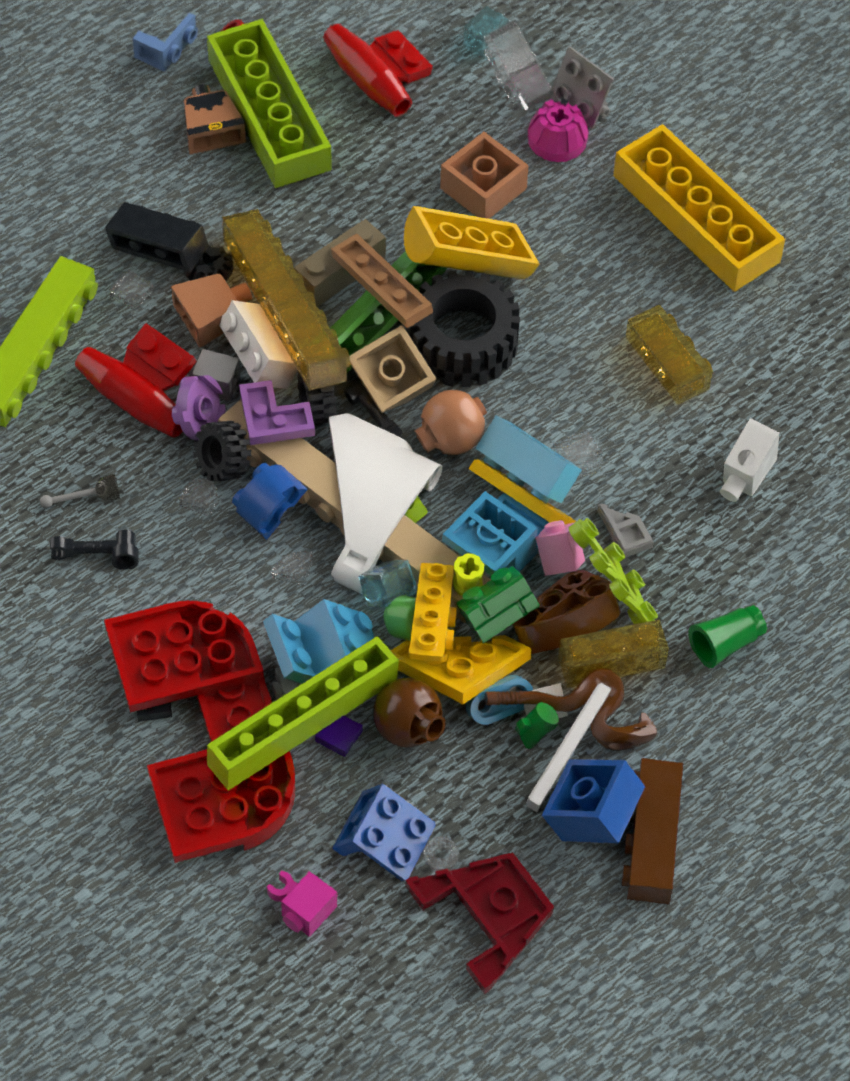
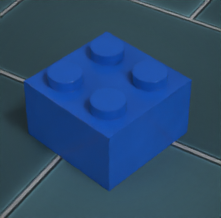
[542,759,645,843]

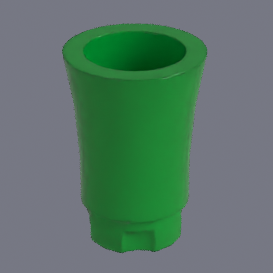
[688,605,767,668]

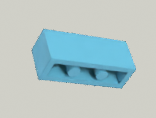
[475,415,582,503]

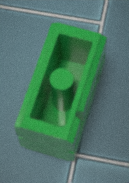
[456,566,540,643]

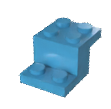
[442,491,549,576]
[263,599,375,684]

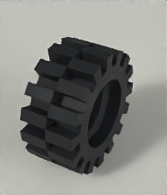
[297,364,337,425]
[193,421,251,482]

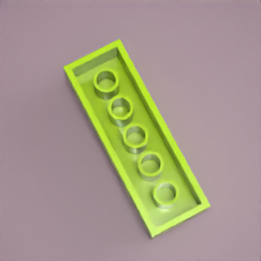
[207,19,332,188]

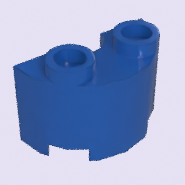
[232,463,308,540]

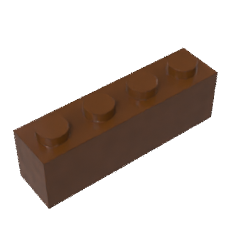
[621,758,683,905]

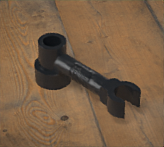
[343,377,403,439]
[50,530,139,570]

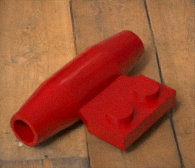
[323,24,433,117]
[75,323,197,438]

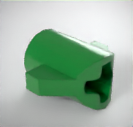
[515,702,559,749]

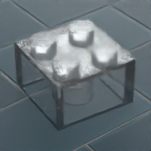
[484,20,555,111]

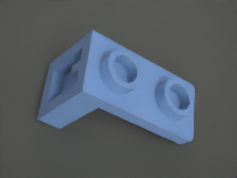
[133,13,198,72]

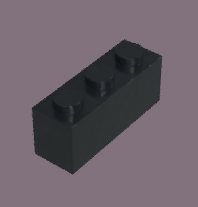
[105,202,209,272]

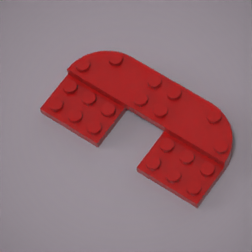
[104,601,296,863]

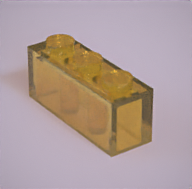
[625,304,713,405]
[558,619,669,688]

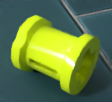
[453,553,484,596]

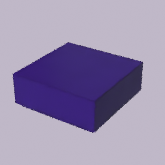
[315,716,363,757]

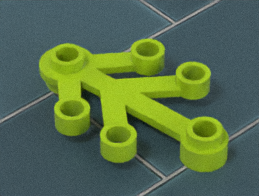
[568,518,658,632]

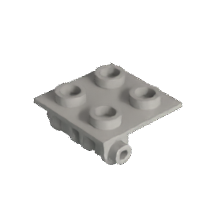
[549,46,614,129]

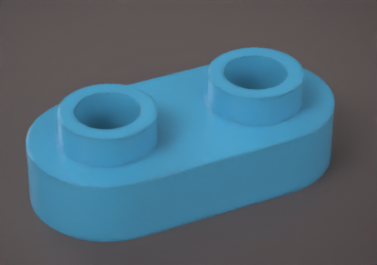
[466,675,533,725]

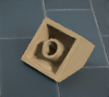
[347,325,437,413]

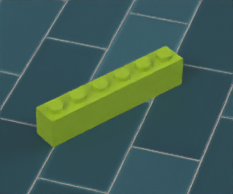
[0,256,98,427]
[207,636,399,790]

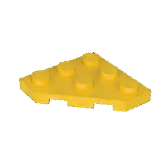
[391,635,531,704]

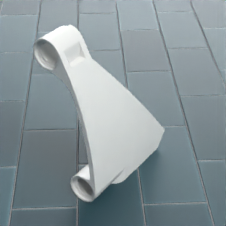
[328,413,442,594]

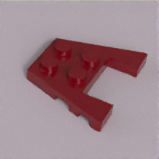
[405,852,554,994]

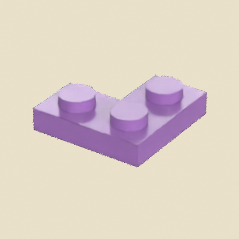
[239,380,315,445]

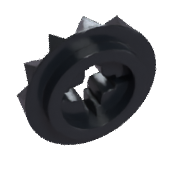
[184,243,234,281]

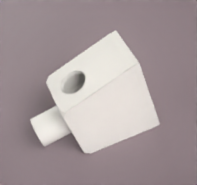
[720,418,779,502]

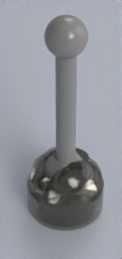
[40,473,120,508]

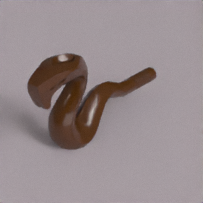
[485,668,657,751]

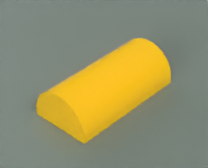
[404,206,539,279]

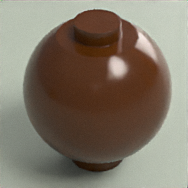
[373,678,446,748]

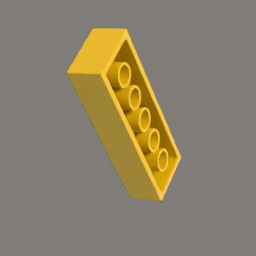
[613,124,785,292]

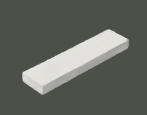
[526,683,611,812]

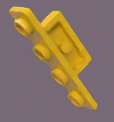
[409,563,457,664]

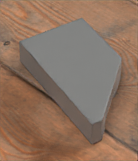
[597,503,654,557]

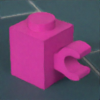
[267,871,337,937]

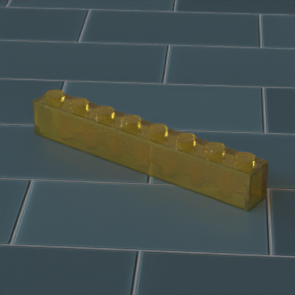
[222,209,350,390]

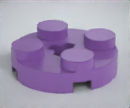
[172,375,226,441]

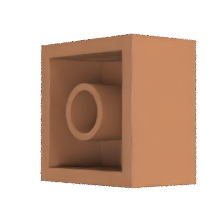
[440,132,529,219]

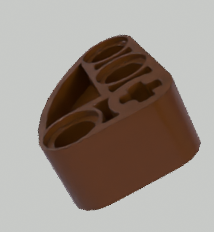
[512,570,621,654]

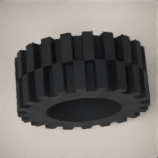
[407,270,520,387]

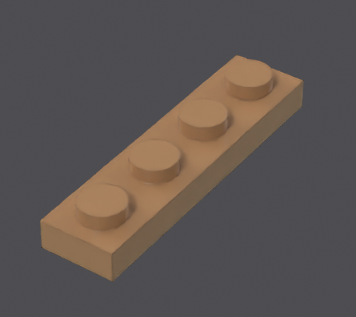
[331,233,433,328]

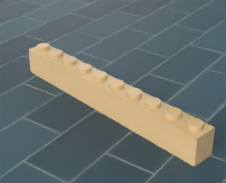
[218,399,491,623]

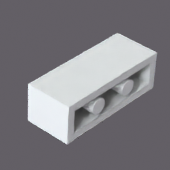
[219,300,301,389]

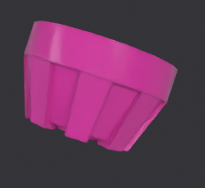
[527,99,588,162]

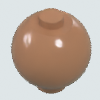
[414,390,487,455]

